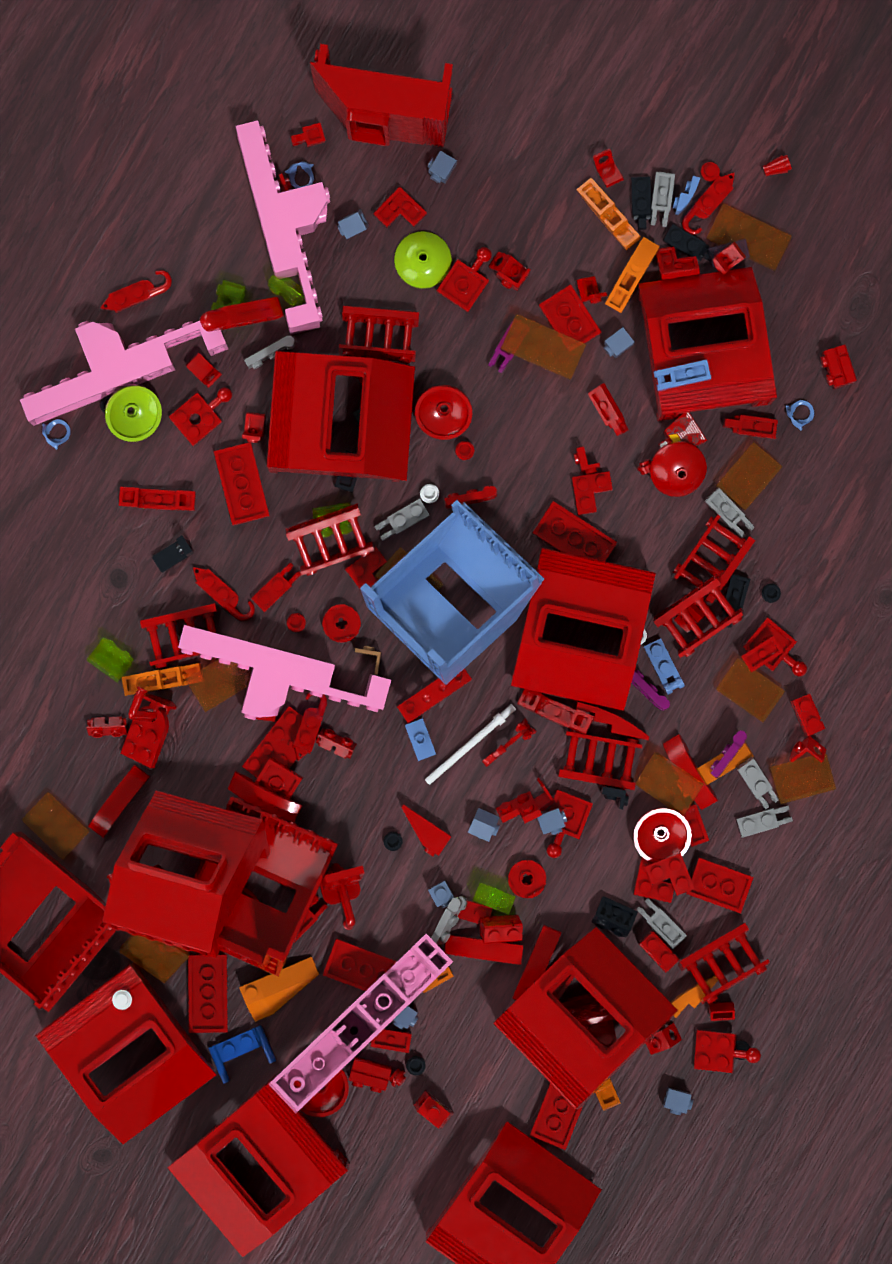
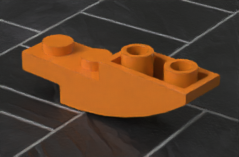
[605,237,660,313]

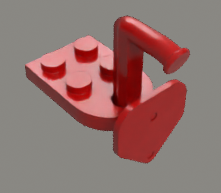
[120,686,177,768]
[320,863,365,930]

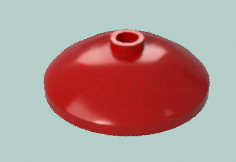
[415,385,472,440]
[650,441,707,497]
[633,807,691,863]
[294,1069,349,1117]

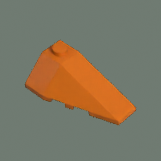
[239,957,319,1022]

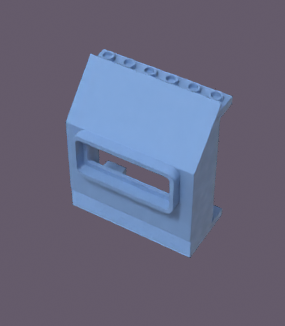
[360,500,544,685]

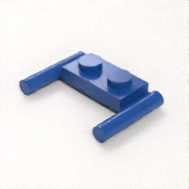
[208,1025,276,1084]

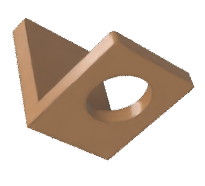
[355,646,381,676]

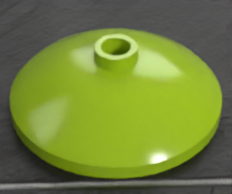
[395,231,451,289]
[105,385,162,442]

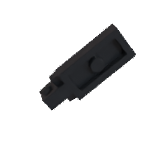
[631,177,652,230]
[663,224,716,262]
[721,574,751,628]

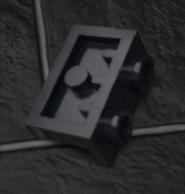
[600,785,629,810]
[591,896,638,938]

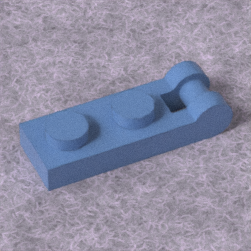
[653,360,711,391]
[643,638,685,695]

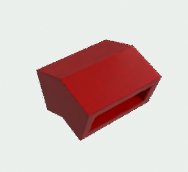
[708,1001,735,1021]

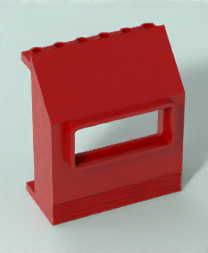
[310,44,453,147]
[638,267,777,421]
[267,351,415,482]
[511,548,656,711]
[102,790,270,958]
[194,797,338,977]
[0,831,116,1013]
[493,927,678,1109]
[35,961,216,1144]
[167,1075,350,1257]
[425,1122,602,1264]

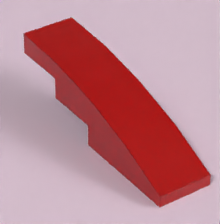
[575,702,649,740]
[512,925,562,1000]
[444,935,523,965]

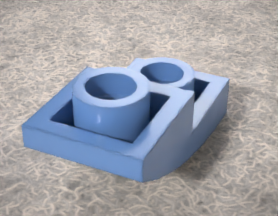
[673,176,700,215]

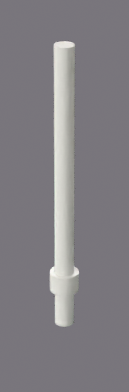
[425,704,516,785]

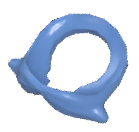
[285,161,314,189]
[786,400,814,431]
[42,419,71,450]

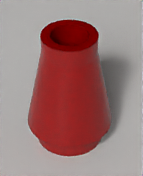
[763,155,792,177]

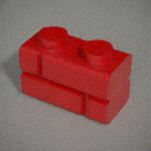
[820,344,857,389]
[790,694,825,737]
[480,915,523,944]
[638,930,680,973]
[348,1057,392,1093]

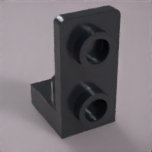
[152,535,194,573]

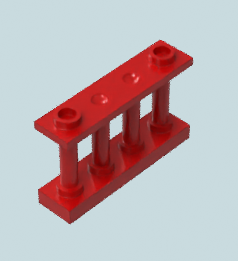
[339,306,419,363]
[286,503,374,576]
[673,514,756,604]
[653,574,744,658]
[140,603,218,669]
[397,668,472,723]
[558,729,642,790]
[678,923,770,1004]

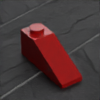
[401,804,452,857]

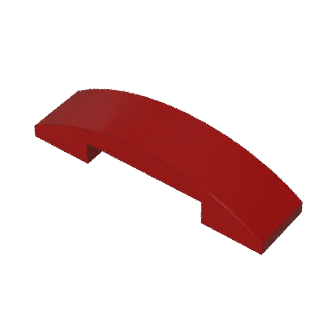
[119,487,196,511]
[517,689,594,734]
[663,734,719,810]
[88,765,150,838]
[228,771,302,823]

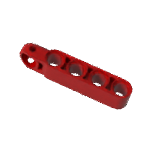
[200,297,284,332]

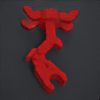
[482,718,537,767]

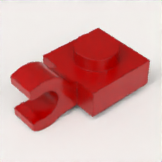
[291,123,326,147]

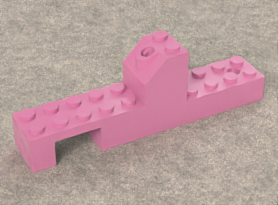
[236,120,330,335]
[20,321,228,426]
[178,625,391,720]
[269,934,453,1113]

